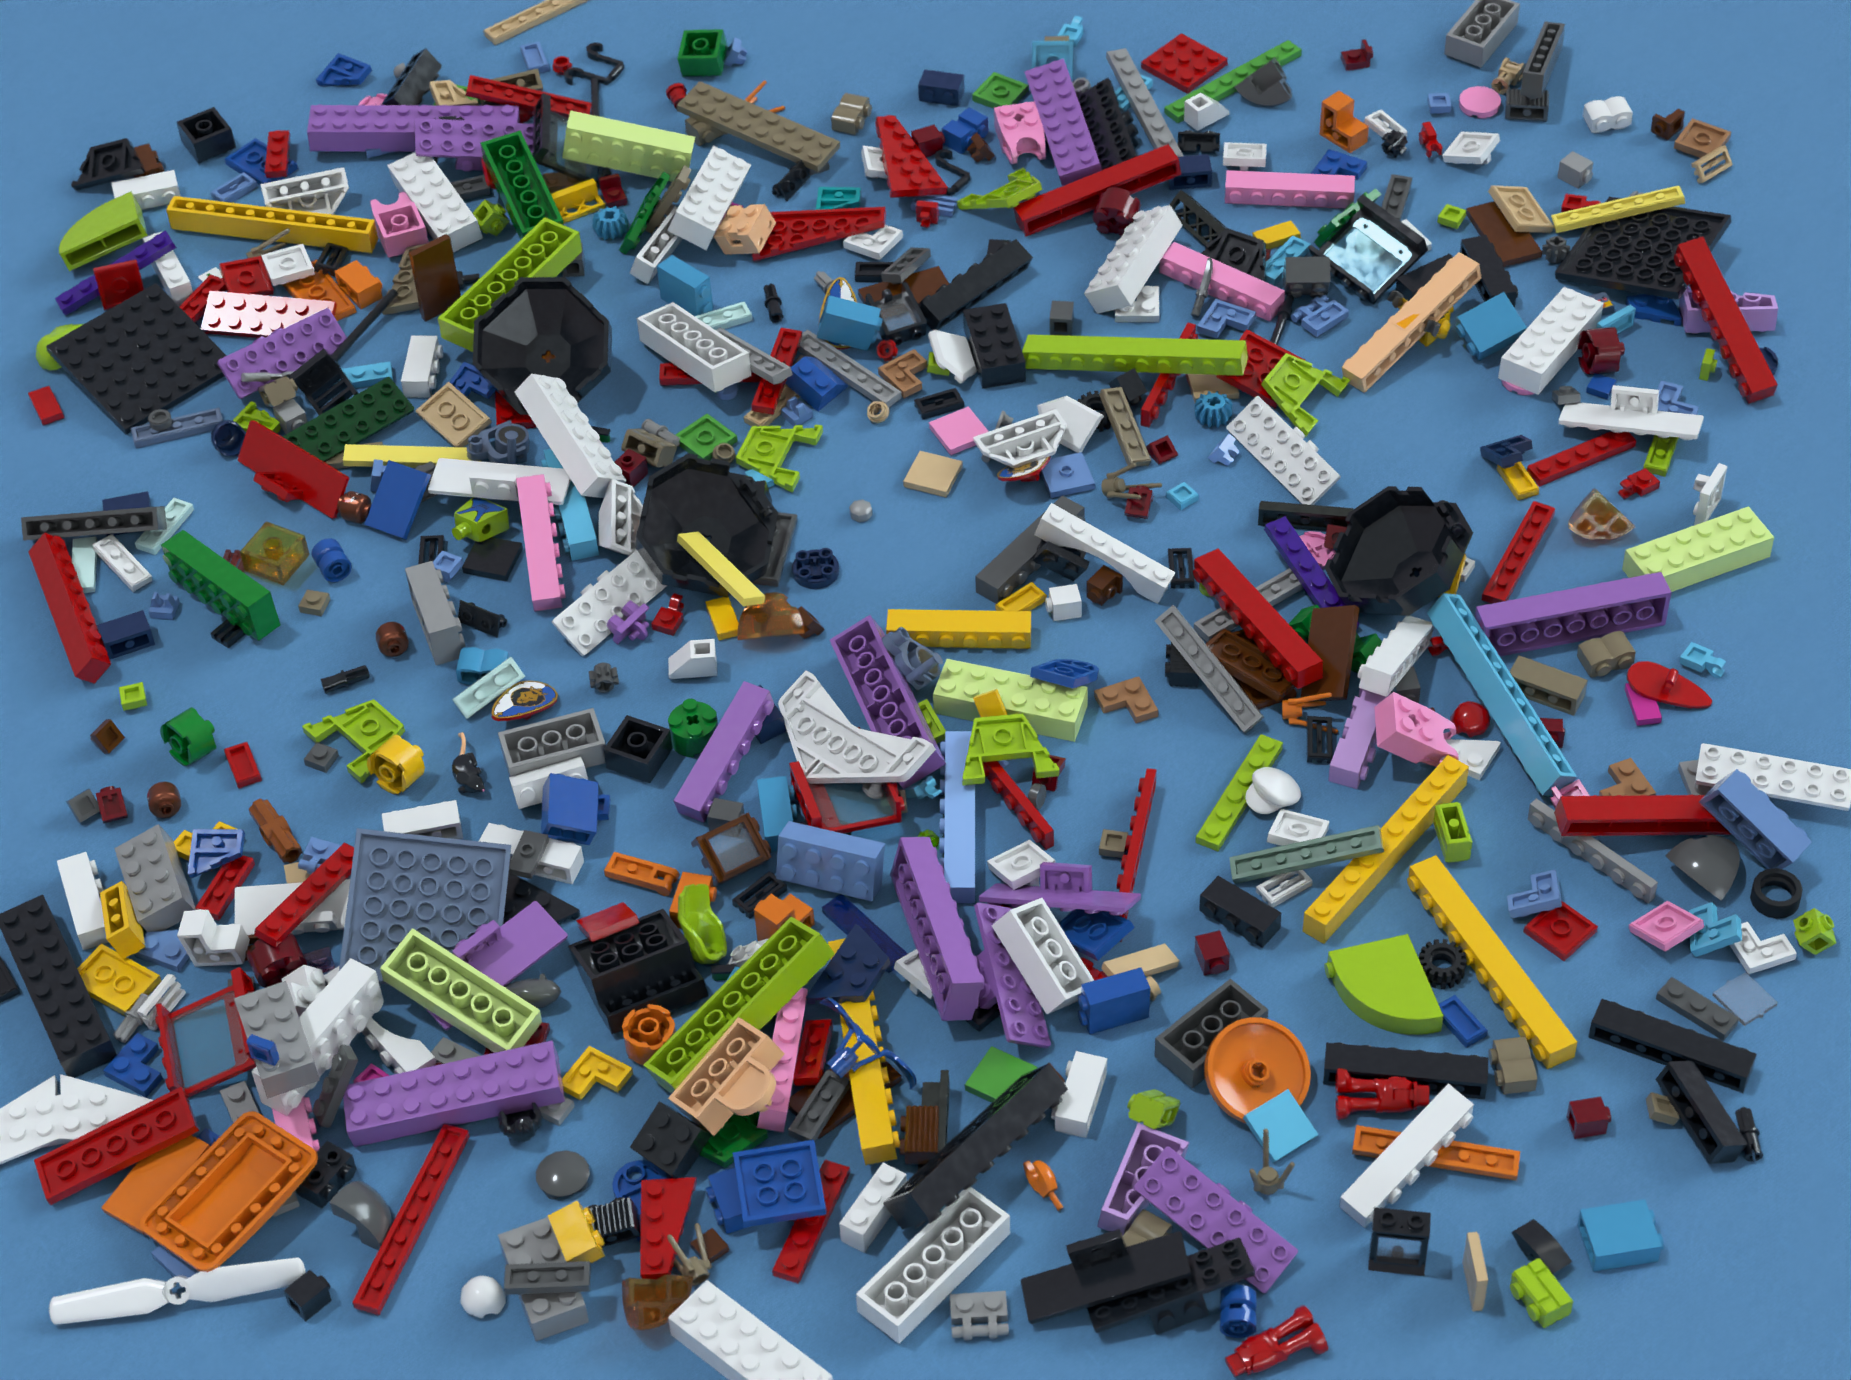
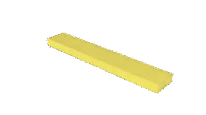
[1551,186,1685,233]
[343,444,482,468]
[677,531,765,607]

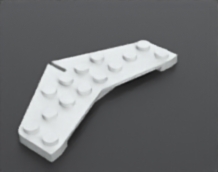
[778,670,936,784]
[0,1074,153,1164]

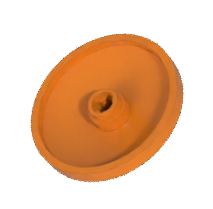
[1204,1017,1311,1123]

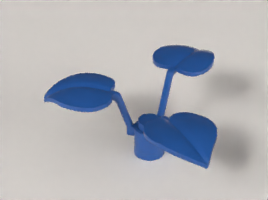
[819,997,917,1089]

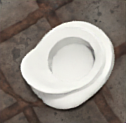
[1245,767,1301,814]

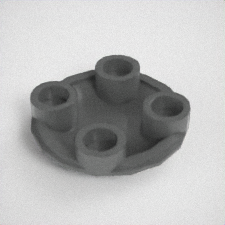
[536,1150,590,1199]

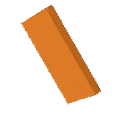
[283,260,357,321]
[101,1135,210,1235]

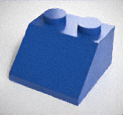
[785,356,848,411]

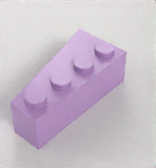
[1679,286,1778,334]
[1328,688,1390,789]
[1097,1123,1189,1236]

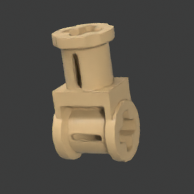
[1491,57,1526,95]

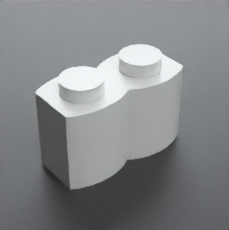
[1583,96,1633,133]

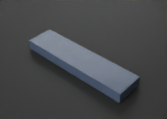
[131,408,223,448]

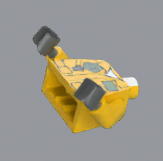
[1387,290,1454,347]

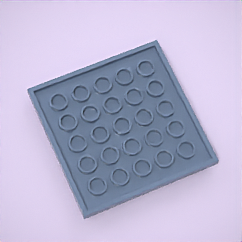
[339,828,511,985]

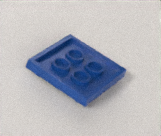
[733,1140,827,1228]

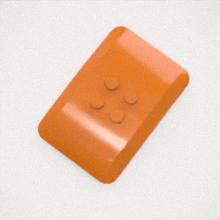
[139,1111,318,1272]

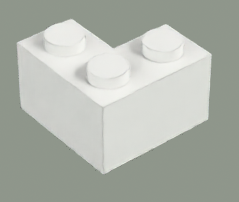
[177,909,250,967]
[282,965,326,1017]

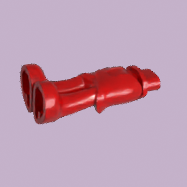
[1336,1068,1429,1120]
[1224,1305,1328,1377]

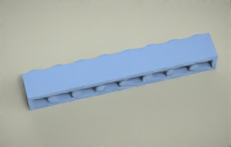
[939,731,975,903]

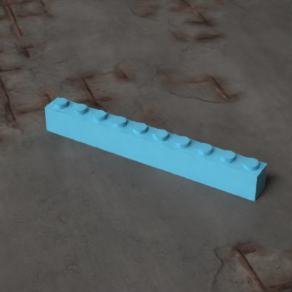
[1427,593,1577,796]

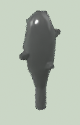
[505,974,561,1008]

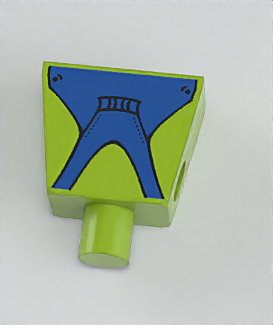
[452,497,510,542]

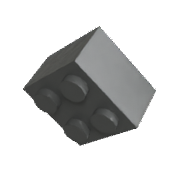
[1283,257,1330,298]

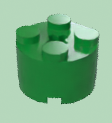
[668,698,718,757]
[160,707,216,766]

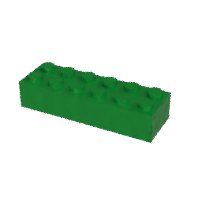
[481,130,564,240]
[161,530,281,641]

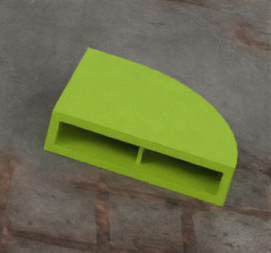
[59,191,148,271]
[1324,934,1443,1035]

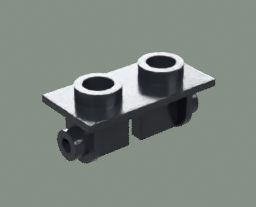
[1178,130,1220,153]
[772,160,810,201]
[458,600,507,638]

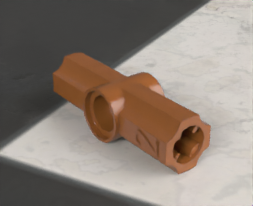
[249,798,302,863]

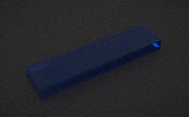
[822,894,908,973]

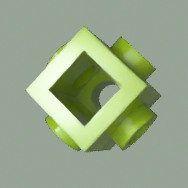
[472,199,510,236]
[1793,908,1836,955]

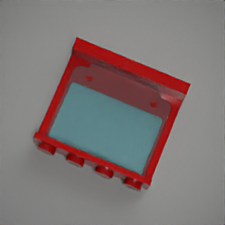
[789,761,905,833]
[155,967,256,1098]

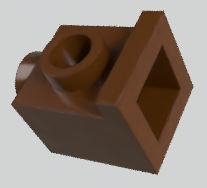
[1087,565,1123,606]

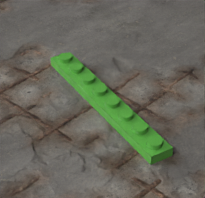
[1164,40,1302,123]

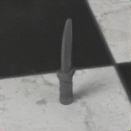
[1191,257,1213,318]

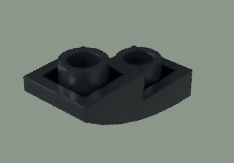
[1511,1219,1572,1274]

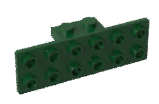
[282,377,414,462]

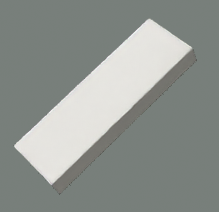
[92,534,153,592]

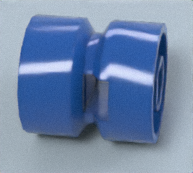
[311,538,352,582]
[1220,1285,1256,1338]

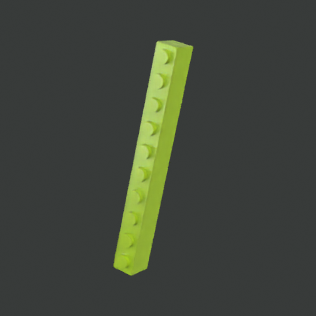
[1022,335,1248,376]

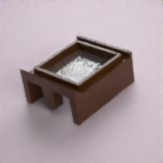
[691,813,772,887]

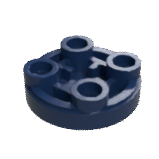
[792,548,839,589]

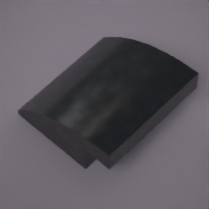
[568,909,708,1034]

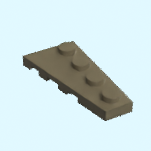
[645,165,692,234]
[382,244,424,315]

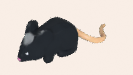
[452,732,485,793]

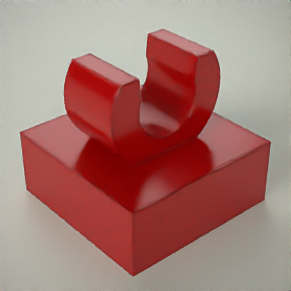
[916,200,939,228]

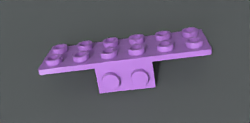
[414,118,533,171]
[217,308,347,399]
[979,862,1141,915]
[424,901,568,1031]
[974,902,1051,1048]
[1134,1146,1298,1294]

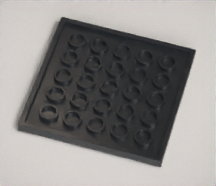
[1555,197,1731,300]
[46,283,227,435]

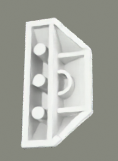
[261,167,349,215]
[973,409,1066,468]
[598,479,643,556]

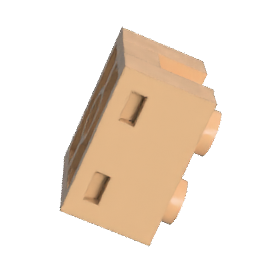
[713,204,776,255]

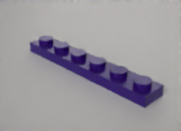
[55,230,176,316]
[1264,516,1359,629]

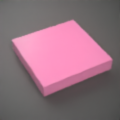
[929,406,989,455]
[1629,901,1704,951]

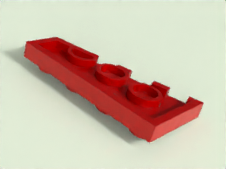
[640,1177,697,1281]

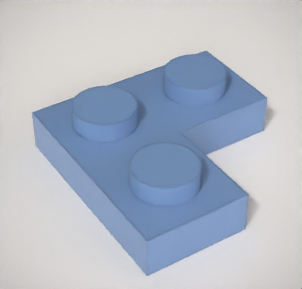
[1197,299,1256,339]
[1657,380,1699,415]
[1507,869,1562,919]

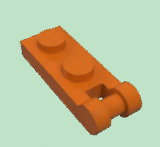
[604,852,680,896]

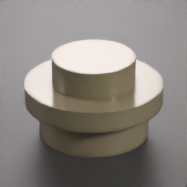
[712,443,735,464]

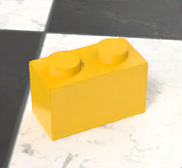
[548,1201,605,1264]

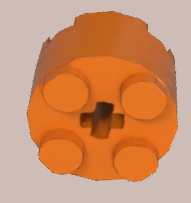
[622,1004,676,1065]

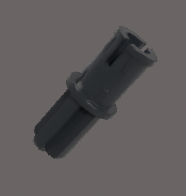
[763,283,783,323]
[320,665,370,694]
[1735,1107,1763,1161]

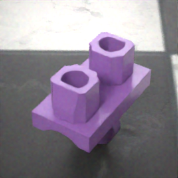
[607,600,649,645]

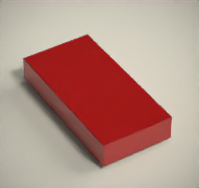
[28,386,64,425]
[224,742,262,789]

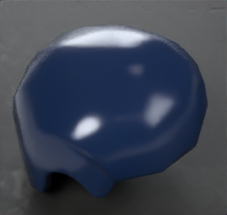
[211,420,246,456]

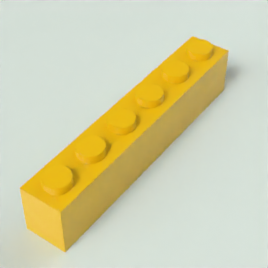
[886,609,1032,649]

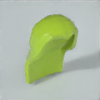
[36,324,84,370]
[678,884,727,964]

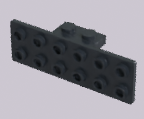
[1077,78,1139,170]
[1021,1229,1192,1324]
[1087,1237,1255,1335]

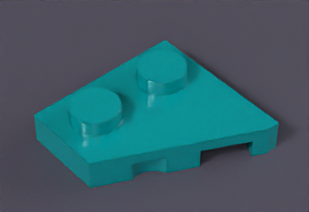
[816,187,861,210]

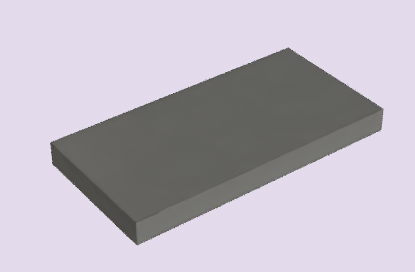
[752,512,798,587]

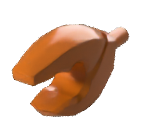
[1023,1160,1064,1211]

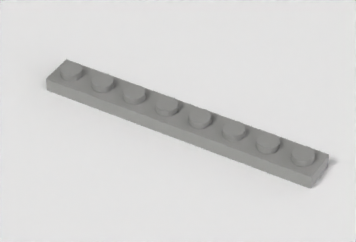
[1106,48,1183,157]

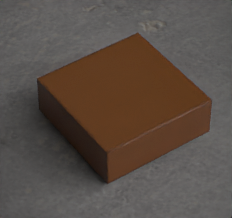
[690,1228,729,1263]

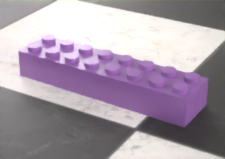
[1025,59,1102,186]
[1475,572,1672,656]
[830,615,946,789]
[890,837,984,1021]
[343,1040,565,1147]

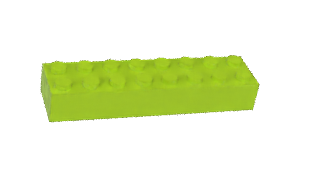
[438,217,582,352]
[643,917,835,1094]

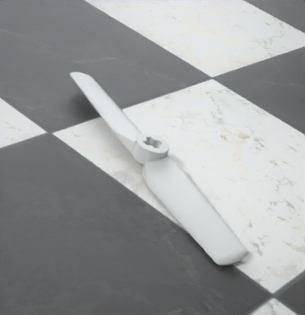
[49,1258,306,1325]

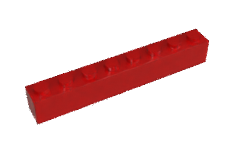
[1013,144,1181,236]
[1674,236,1778,404]
[28,532,111,684]
[1193,548,1323,689]
[1554,795,1732,836]

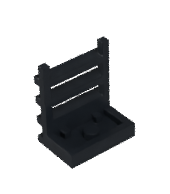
[289,348,358,415]
[1032,539,1089,581]

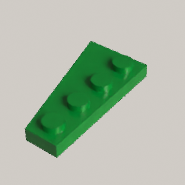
[619,171,670,255]
[1314,188,1382,248]

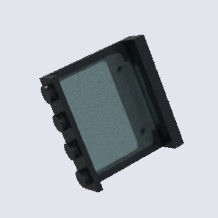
[532,93,612,189]
[1308,194,1428,304]

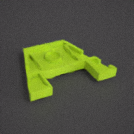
[956,168,1043,209]
[1261,353,1350,438]
[736,425,823,492]
[302,699,405,784]
[962,713,1059,786]

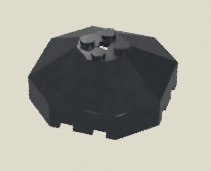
[473,277,612,415]
[635,453,778,597]
[1324,486,1473,616]

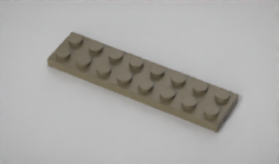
[677,81,840,172]

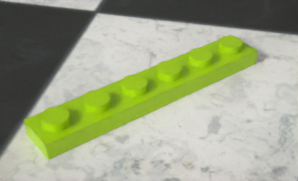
[1195,734,1283,852]

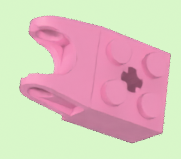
[994,101,1046,164]
[370,192,428,258]
[1374,692,1459,767]

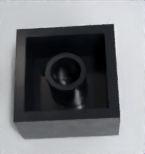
[176,107,236,163]
[603,715,673,783]
[629,1101,712,1178]

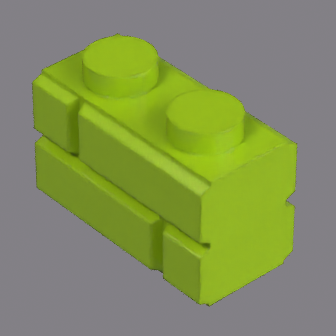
[1433,802,1472,863]
[1127,1089,1181,1129]
[1510,1258,1573,1328]

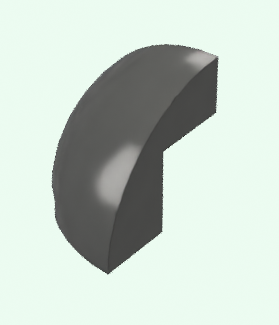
[1235,57,1292,105]
[1666,835,1740,900]
[330,1181,393,1251]

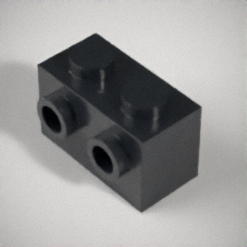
[296,1141,357,1209]

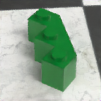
[1289,605,1382,673]

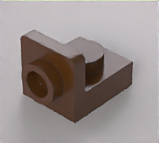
[1651,108,1685,140]

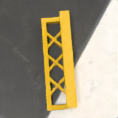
[551,178,606,223]

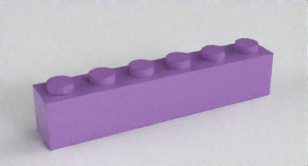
[674,681,774,823]

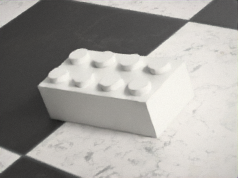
[992,898,1094,1014]

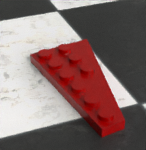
[875,115,948,198]
[752,207,886,261]

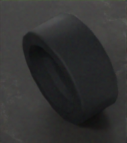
[1750,868,1803,919]

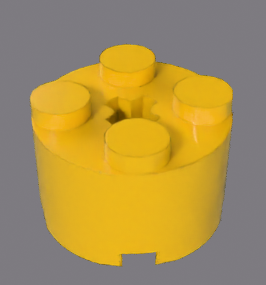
[367,735,425,794]

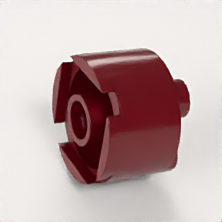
[1093,187,1141,236]
[1577,327,1625,374]
[247,933,307,988]

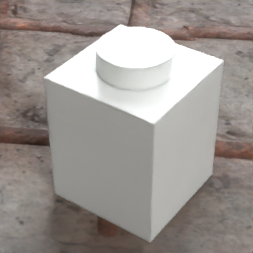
[1045,584,1082,621]

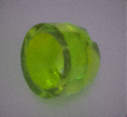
[918,829,939,847]

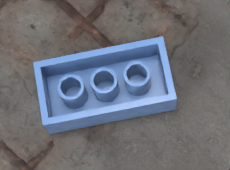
[1699,769,1812,869]
[776,821,885,901]

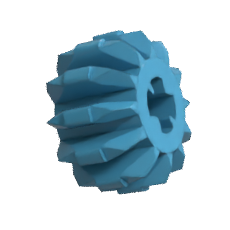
[592,206,629,241]
[1194,391,1232,428]

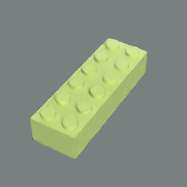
[562,111,695,182]
[1622,506,1774,592]
[933,659,1088,742]
[380,928,542,1053]

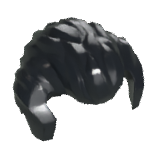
[498,1103,543,1142]

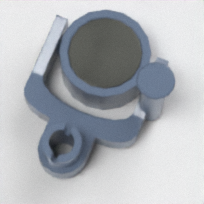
[467,420,529,465]
[882,627,943,691]

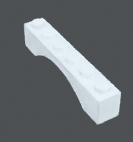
[1034,503,1175,604]
[324,965,436,1074]

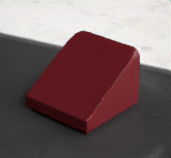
[1146,435,1178,465]

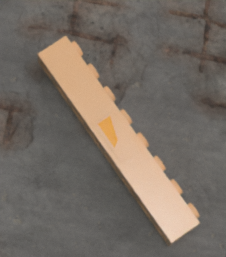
[1342,252,1481,393]

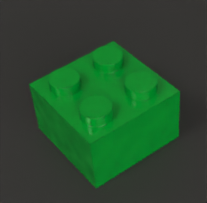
[677,29,728,77]

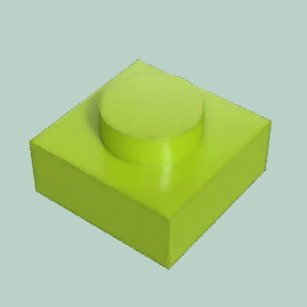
[1437,204,1466,229]
[1699,348,1718,381]
[927,351,950,376]
[119,682,148,711]

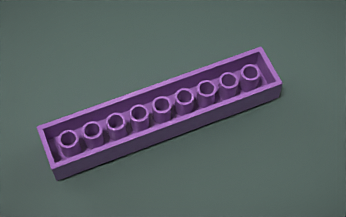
[307,105,520,152]

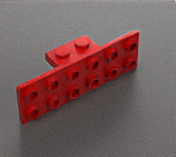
[238,420,349,518]

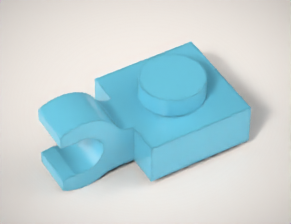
[1057,16,1083,47]
[1679,642,1726,678]
[903,776,942,799]

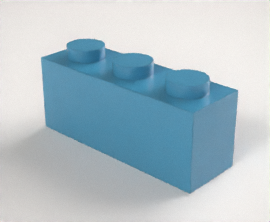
[757,776,797,852]

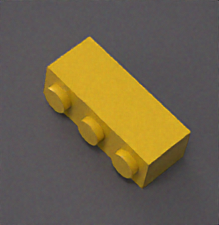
[100,881,145,959]

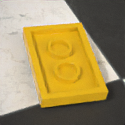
[77,944,162,1016]

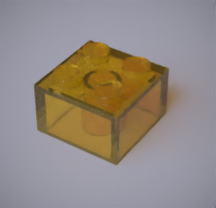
[240,521,310,586]

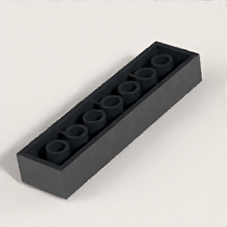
[0,894,117,1078]
[883,1064,1068,1230]

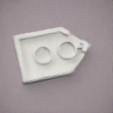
[928,330,977,383]
[1037,396,1104,453]

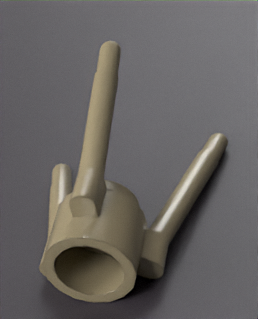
[246,228,290,258]
[1101,463,1162,499]
[1249,1129,1295,1195]
[667,1223,712,1286]

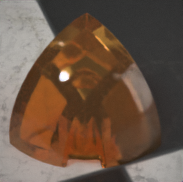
[1568,488,1635,540]
[737,592,805,640]
[622,1275,693,1330]

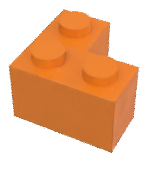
[1319,91,1369,154]
[754,894,815,941]

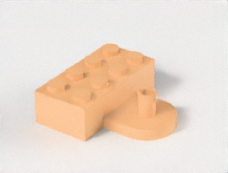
[668,1017,785,1136]

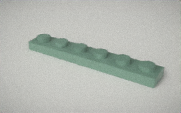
[1229,825,1384,884]

